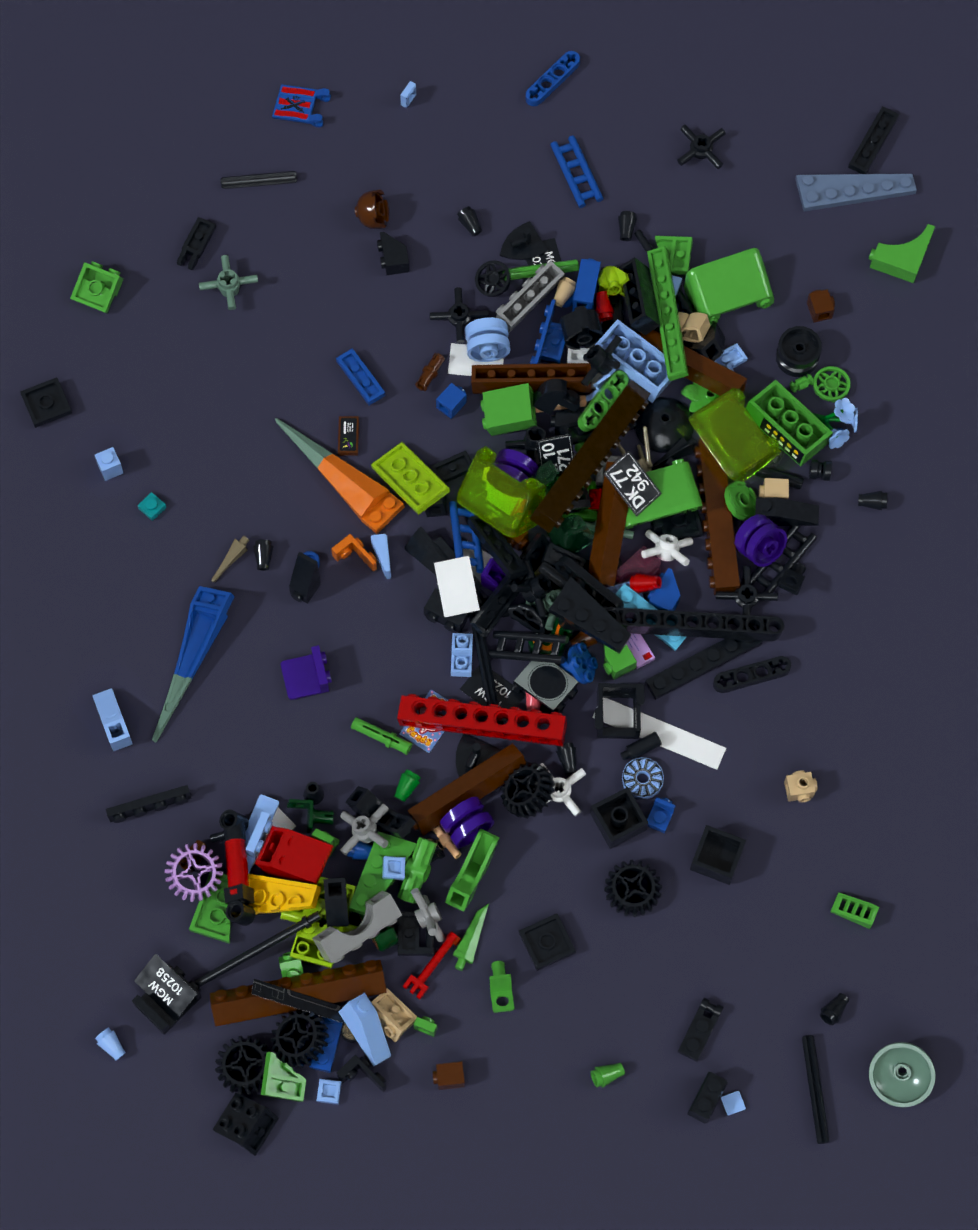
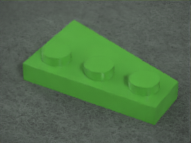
[189,871,231,944]

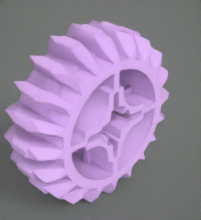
[165,843,223,902]

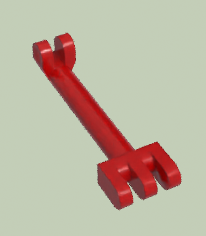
[403,931,461,1000]

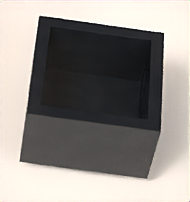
[690,825,746,885]

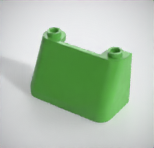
[684,248,774,326]
[624,459,703,530]

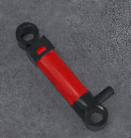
[210,809,255,926]

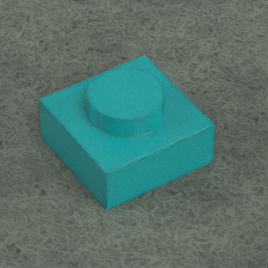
[137,492,167,521]

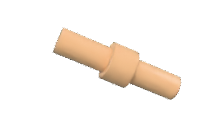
[432,826,462,859]

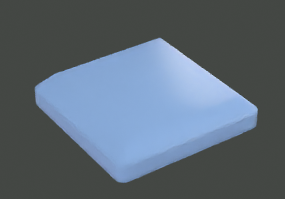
[721,1091,746,1116]

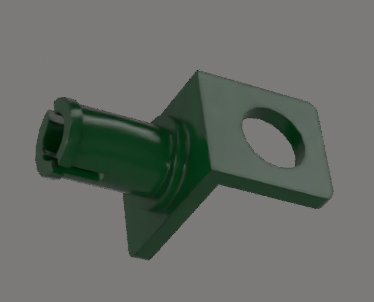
[287,799,334,833]

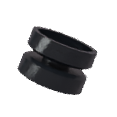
[776,326,822,377]

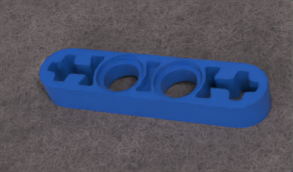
[525,51,580,107]

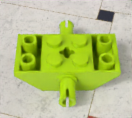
[280,877,358,968]

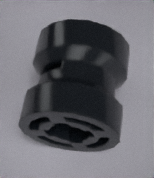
[809,459,832,481]

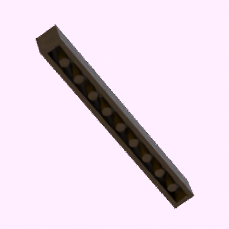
[529,380,651,533]

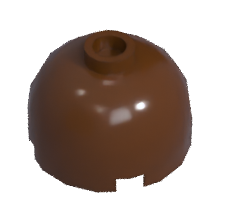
[355,189,389,229]

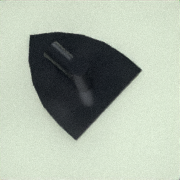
[500,221,548,260]
[456,734,501,777]

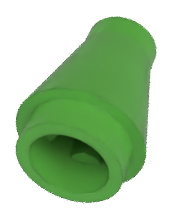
[591,1063,625,1088]

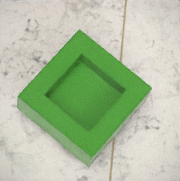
[414,1016,437,1037]

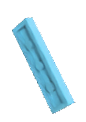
[615,583,686,651]

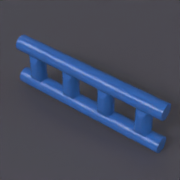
[550,135,604,208]
[449,501,484,573]

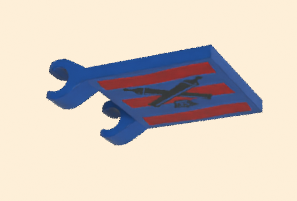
[272,84,331,127]

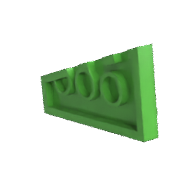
[349,832,417,915]

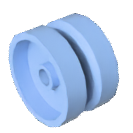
[465,317,511,362]

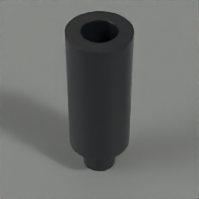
[620,732,662,760]

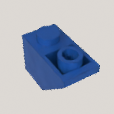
[647,568,681,611]

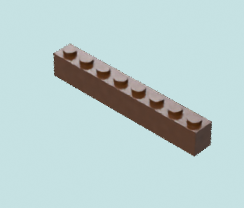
[694,437,740,595]
[210,959,387,1027]

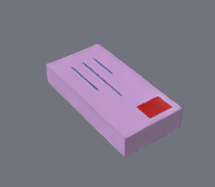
[627,633,655,669]

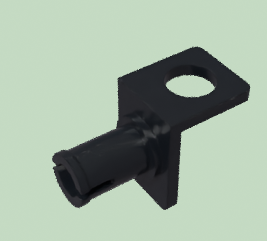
[778,562,806,595]

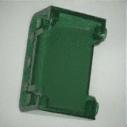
[528,460,594,554]

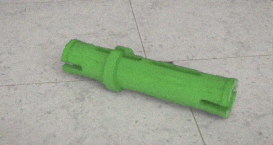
[351,717,412,755]

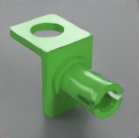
[489,961,514,1013]

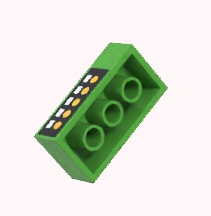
[744,380,833,467]

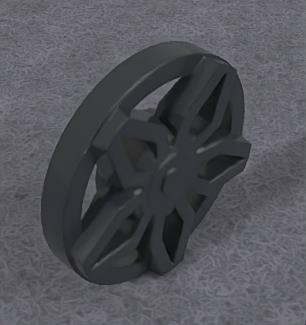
[475,260,511,297]

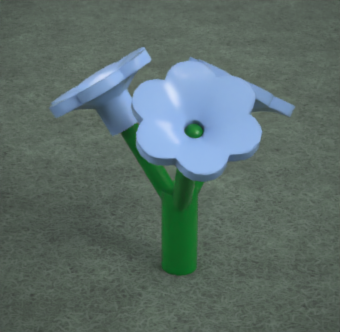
[813,398,858,449]

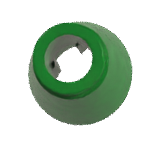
[394,769,421,802]

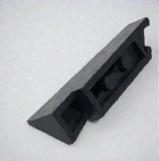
[404,527,489,608]

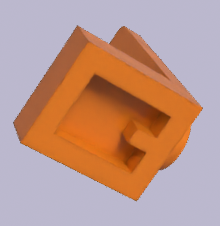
[331,534,377,572]

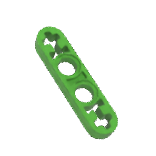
[578,370,629,432]

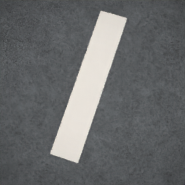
[592,698,726,770]

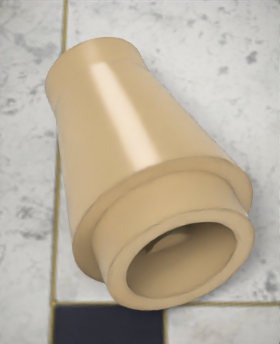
[554,277,576,308]

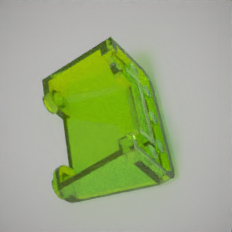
[688,388,781,481]
[457,446,546,537]

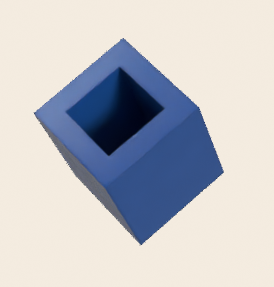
[436,383,467,419]

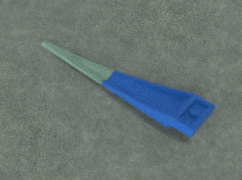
[152,586,235,743]

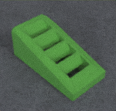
[830,892,879,929]

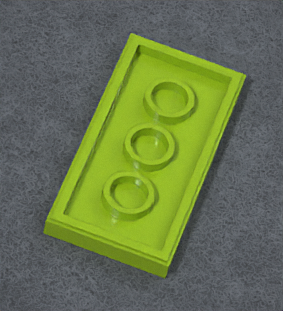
[371,442,450,515]

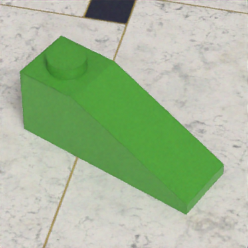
[603,644,637,680]

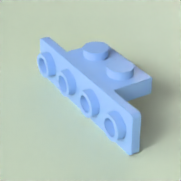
[245,794,279,873]

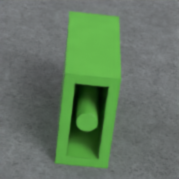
[481,383,537,436]

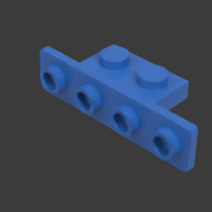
[530,299,566,364]

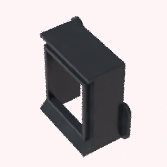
[595,683,645,739]

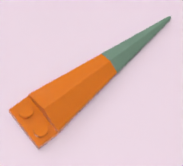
[275,418,405,534]

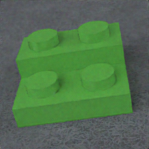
[70,261,124,314]

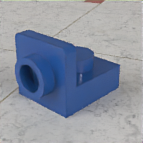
[647,797,675,833]

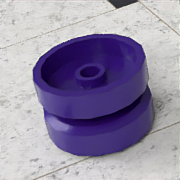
[487,449,539,497]
[734,514,787,567]
[440,797,495,848]

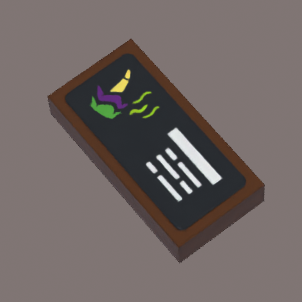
[338,416,359,456]

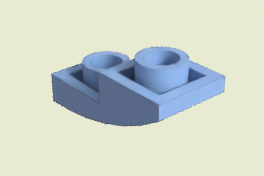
[451,633,473,677]

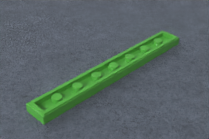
[647,246,689,381]

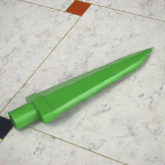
[453,904,489,971]

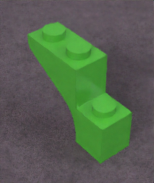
[445,829,500,912]

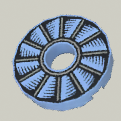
[622,757,664,799]

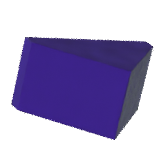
[481,558,505,591]

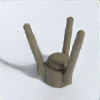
[617,426,653,472]

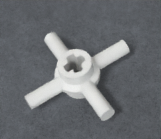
[641,530,693,566]
[540,763,586,817]

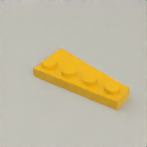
[240,873,321,915]

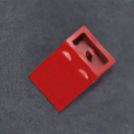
[255,826,334,884]

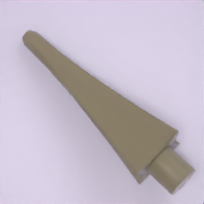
[211,536,249,582]

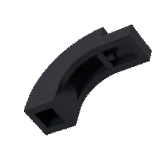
[345,786,416,839]

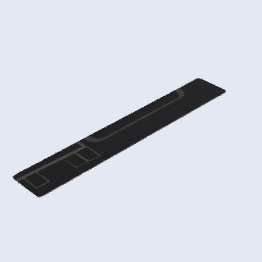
[252,979,346,1024]

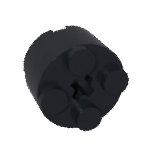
[560,306,603,350]

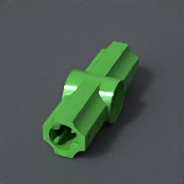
[397,837,437,904]

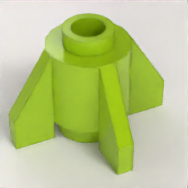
[598,266,629,297]

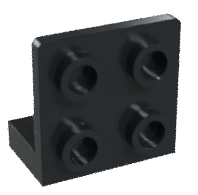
[213,1093,279,1156]

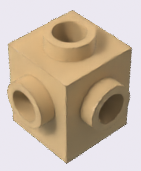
[784,770,818,803]

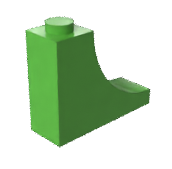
[869,224,935,283]

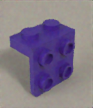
[281,645,332,700]

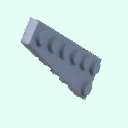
[795,174,917,212]

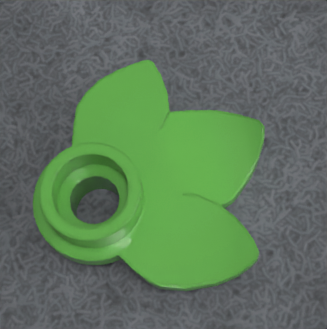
[681,382,720,413]

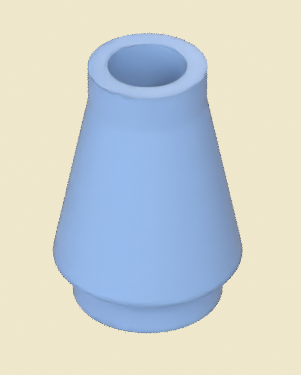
[95,1027,126,1061]

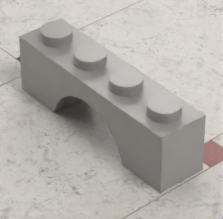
[312,891,402,963]

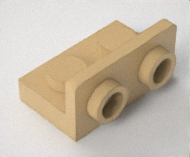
[371,988,417,1042]

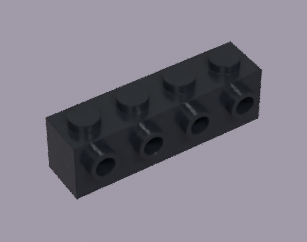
[620,257,660,335]

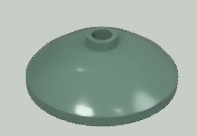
[869,1042,936,1107]

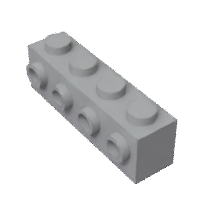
[495,260,565,333]

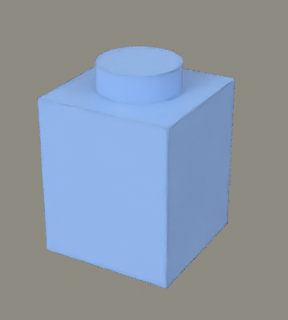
[95,447,123,481]

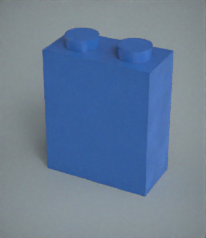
[572,259,601,312]

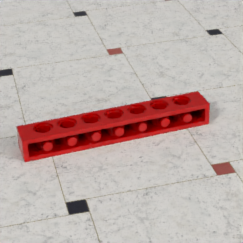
[397,694,567,746]

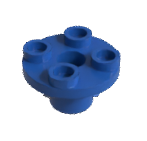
[559,642,598,684]

